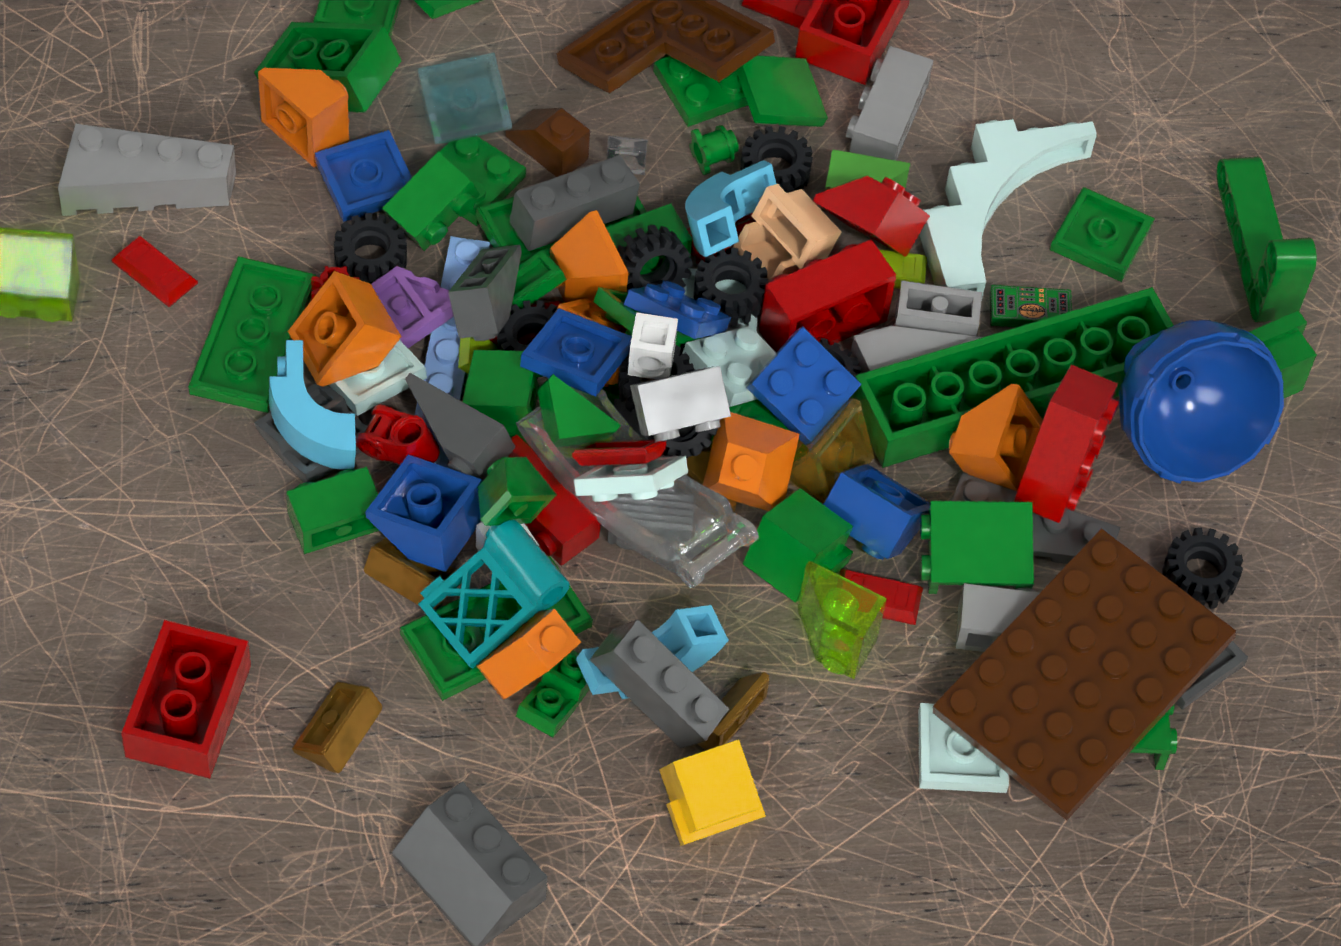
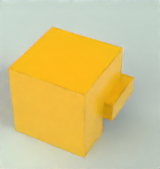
[659,740,766,846]

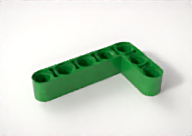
[1217,156,1317,322]

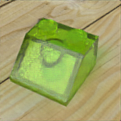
[0,227,80,322]
[798,560,887,679]

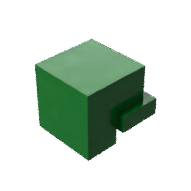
[1249,310,1317,398]
[462,350,544,444]
[743,488,853,603]

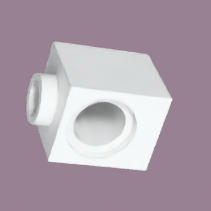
[628,312,678,379]

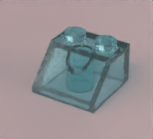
[417,52,512,145]

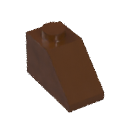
[505,108,590,177]

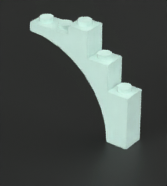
[919,119,1097,301]

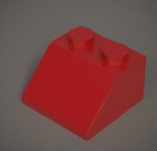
[812,175,930,257]

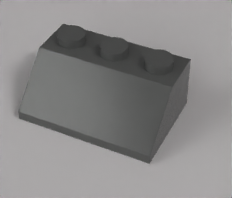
[392,781,548,946]

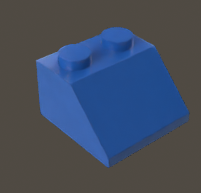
[365,455,482,572]
[823,464,930,560]

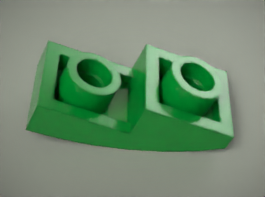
[516,650,589,738]

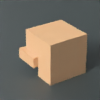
[733,184,842,283]

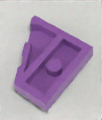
[371,266,454,348]

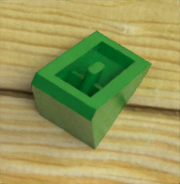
[537,374,621,449]

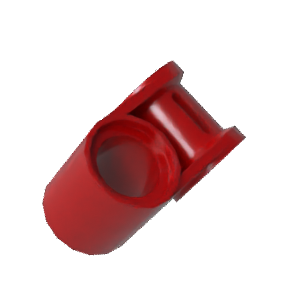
[356,405,440,464]

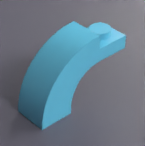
[685,160,776,257]
[269,340,356,470]
[576,605,729,699]

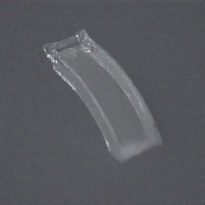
[516,387,759,588]

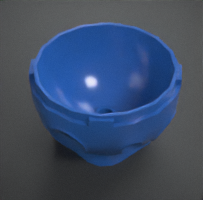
[1119,320,1284,484]

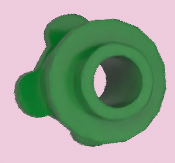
[689,125,739,175]

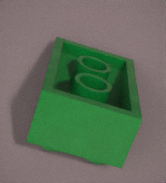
[254,22,402,113]

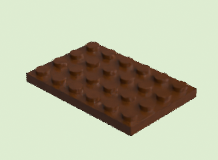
[932,528,1236,821]

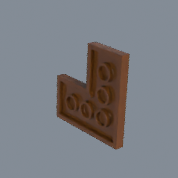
[556,0,775,94]

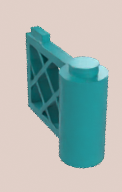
[418,520,570,669]

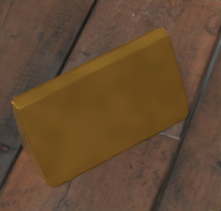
[364,537,456,610]
[697,672,770,750]
[292,682,382,773]

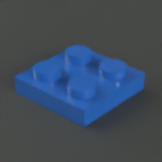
[315,130,412,222]
[624,281,732,339]
[520,308,632,396]
[746,326,861,445]

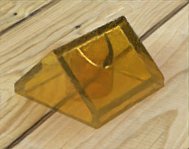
[790,399,875,504]

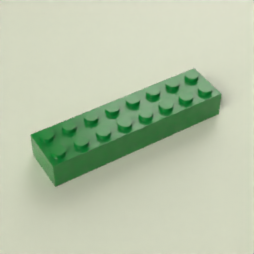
[850,287,1179,468]

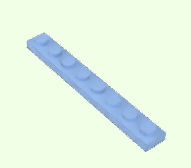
[415,236,490,468]

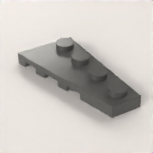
[951,473,1121,564]

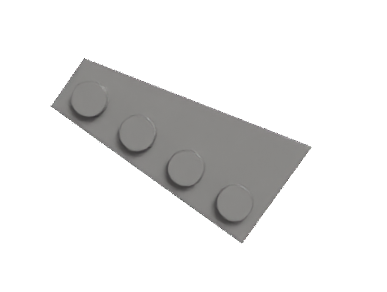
[58,124,236,216]

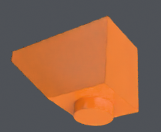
[476,609,582,699]

